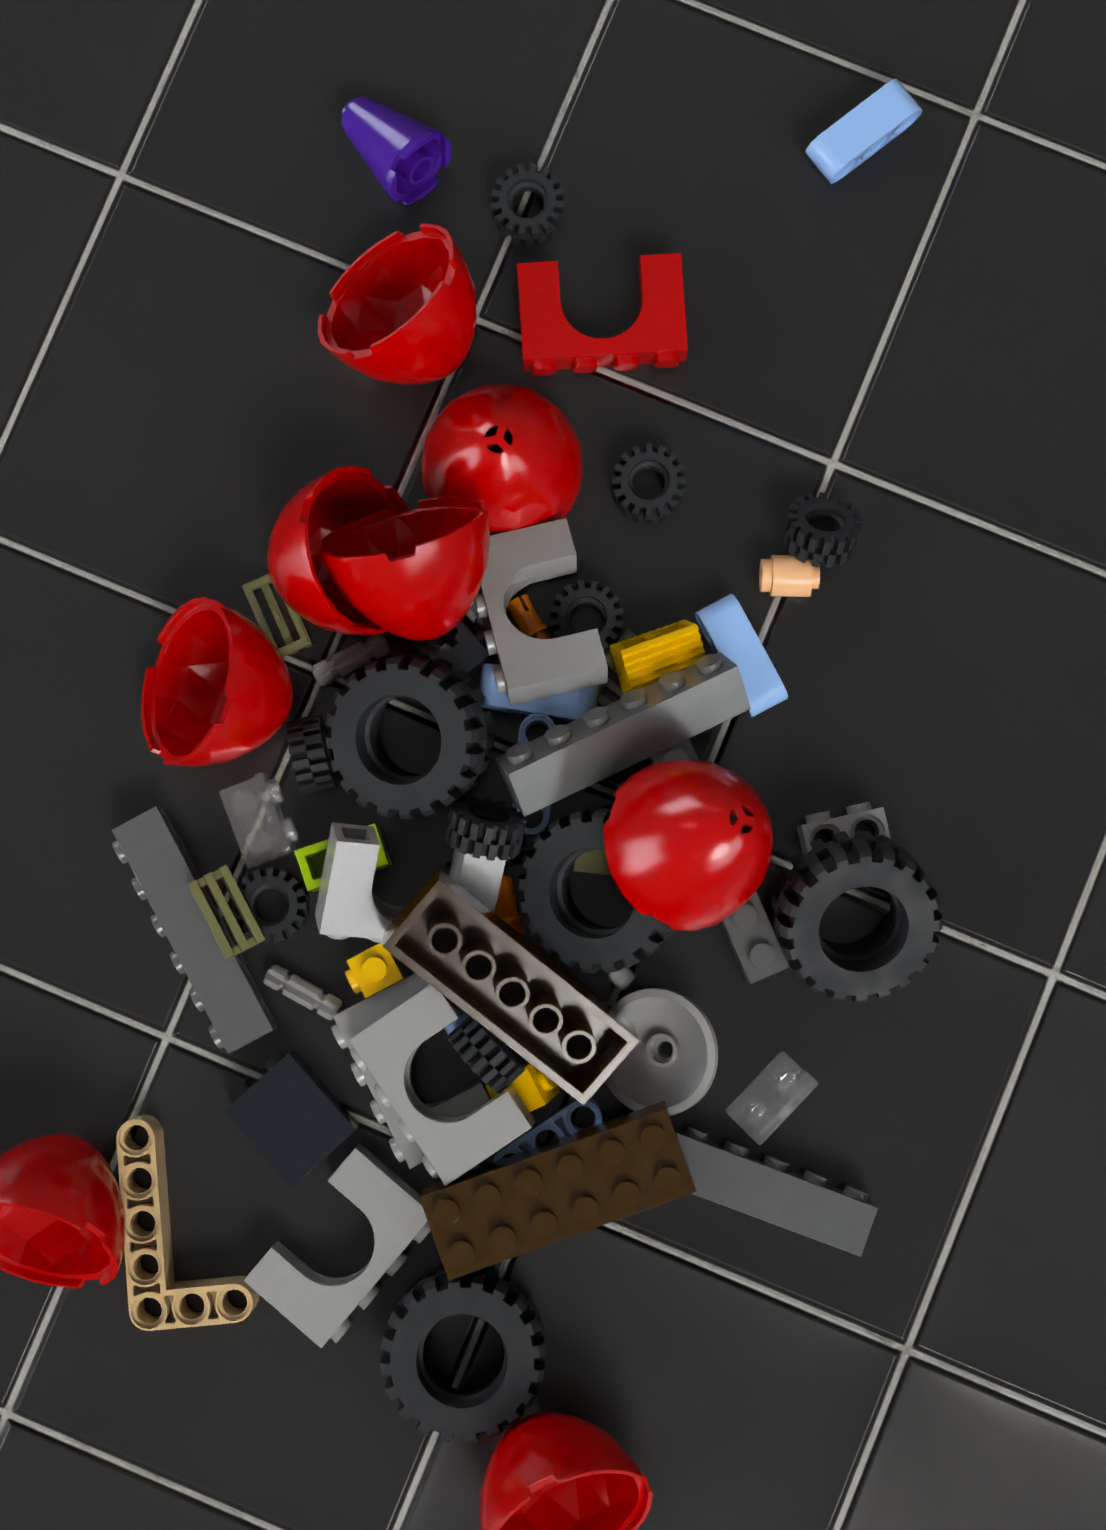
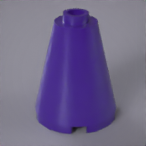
[341,96,452,205]

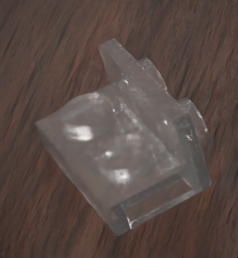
[219,772,299,869]
[726,1052,819,1146]

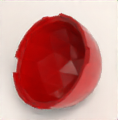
[318,223,477,385]
[421,384,583,536]
[267,466,409,635]
[320,496,490,640]
[141,597,293,766]
[603,759,773,931]
[0,1133,126,1289]
[480,1412,653,1530]

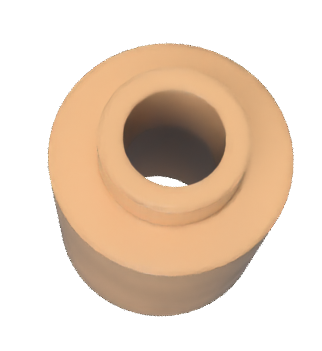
[759,555,820,597]

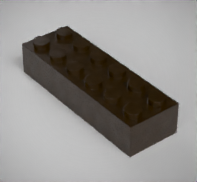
[382,868,640,1105]
[419,1101,696,1280]

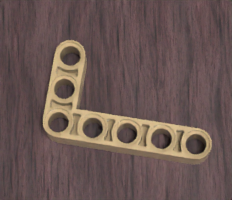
[116,1114,260,1331]

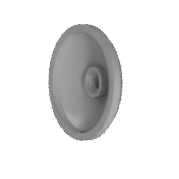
[605,988,718,1115]

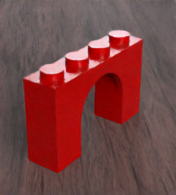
[517,253,688,376]

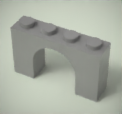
[475,518,608,706]
[315,822,506,943]
[331,973,491,1169]
[349,985,536,1186]
[243,1143,431,1348]

